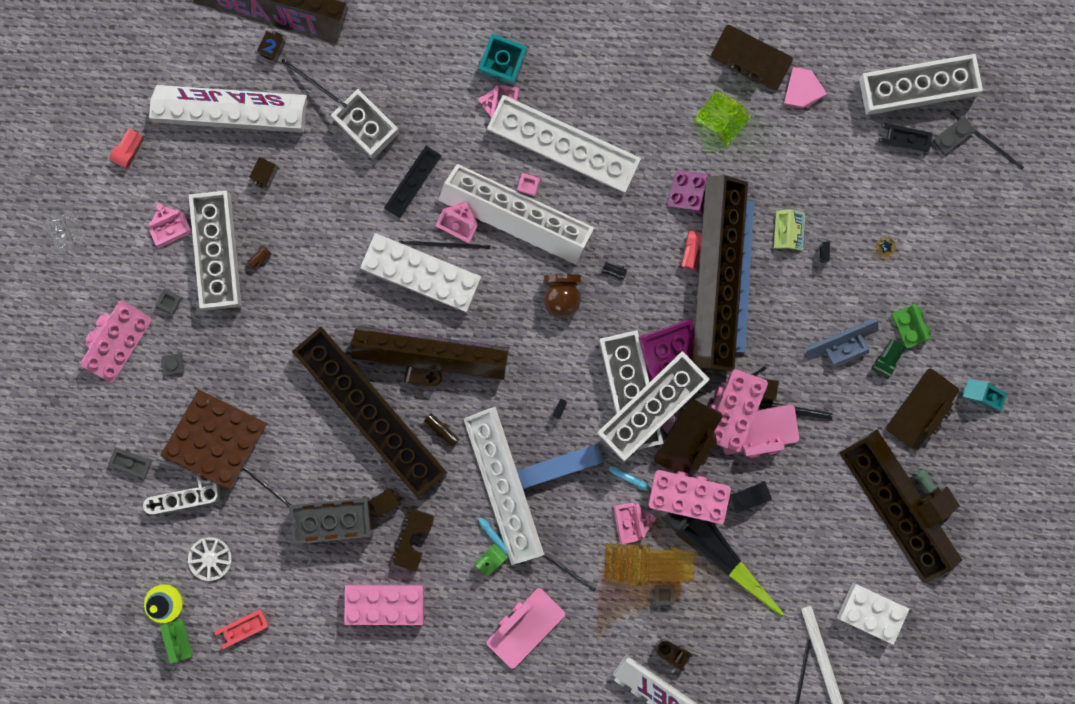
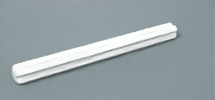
[801,606,843,704]

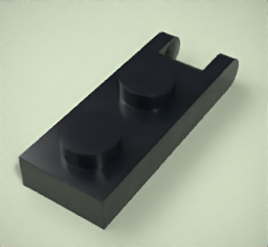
[878,123,933,153]

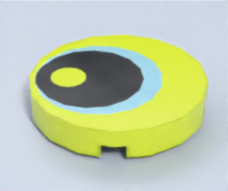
[144,584,184,623]

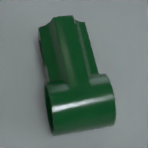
[871,338,906,379]

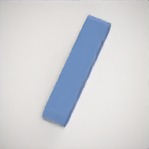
[517,444,604,489]

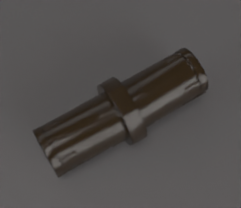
[424,413,459,447]

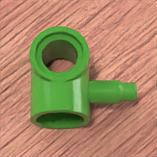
[474,543,508,577]

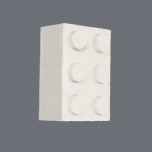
[331,89,400,159]
[837,583,909,645]

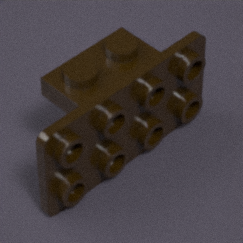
[711,25,793,90]
[886,368,959,450]
[654,399,723,474]

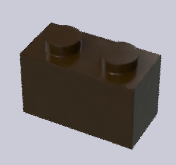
[916,486,960,528]

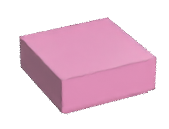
[517,173,540,197]

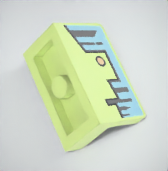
[774,209,805,251]

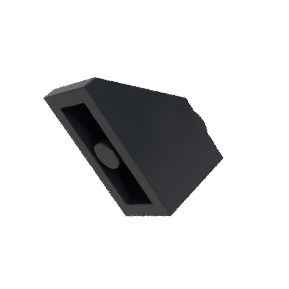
[730,481,772,513]

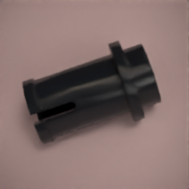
[602,262,627,281]

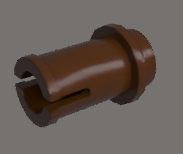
[247,246,272,270]

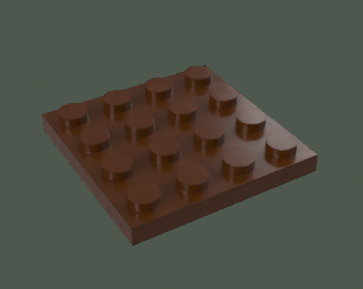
[160,389,267,491]

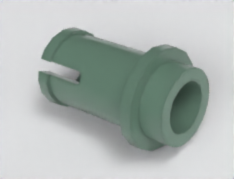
[914,468,936,494]

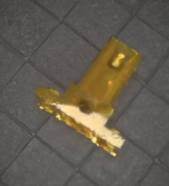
[605,543,695,586]

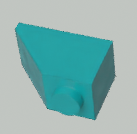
[963,379,1007,411]

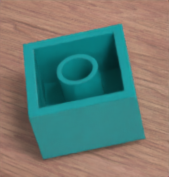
[478,34,528,87]

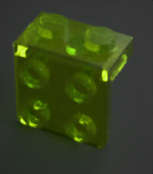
[694,91,750,146]

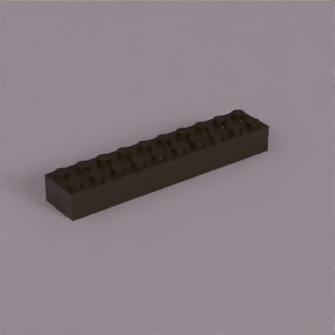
[692,175,748,372]
[292,327,448,498]

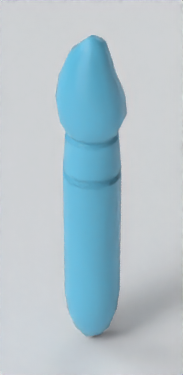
[609,466,651,491]
[478,517,508,556]

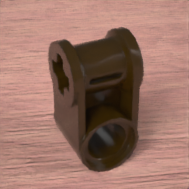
[403,366,442,387]
[655,639,693,672]

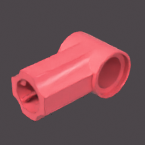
[109,128,144,169]
[681,230,702,271]

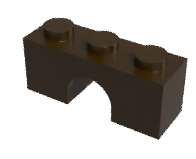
[392,509,435,572]

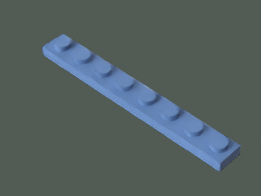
[736,201,754,353]

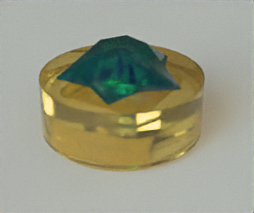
[876,237,896,257]

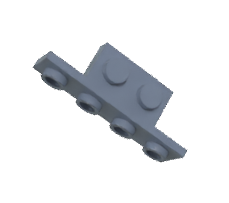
[806,319,878,368]

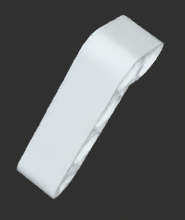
[143,475,221,514]

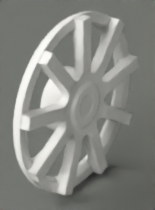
[188,537,232,581]

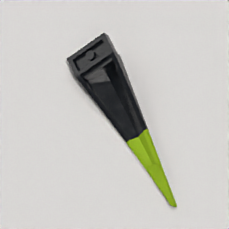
[662,512,784,616]

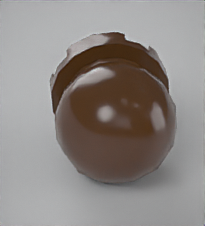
[543,274,581,319]

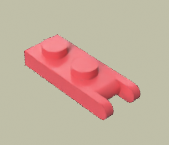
[214,609,269,649]

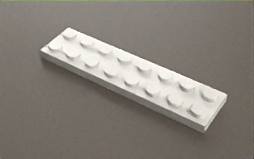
[487,95,641,193]
[463,407,544,565]

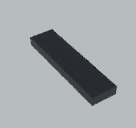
[384,145,442,219]

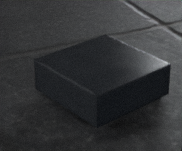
[820,242,830,263]
[552,399,567,420]

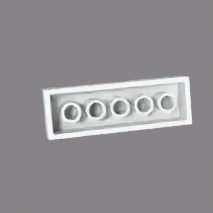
[859,54,983,115]
[189,190,242,311]
[360,233,482,314]
[599,330,663,450]
[597,351,710,462]

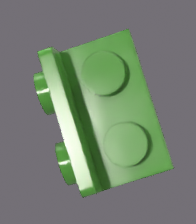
[891,304,931,349]
[160,619,193,664]

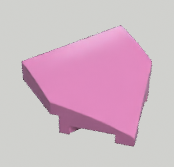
[784,67,828,108]
[478,85,520,118]
[435,202,478,243]
[148,204,192,248]
[613,503,657,544]

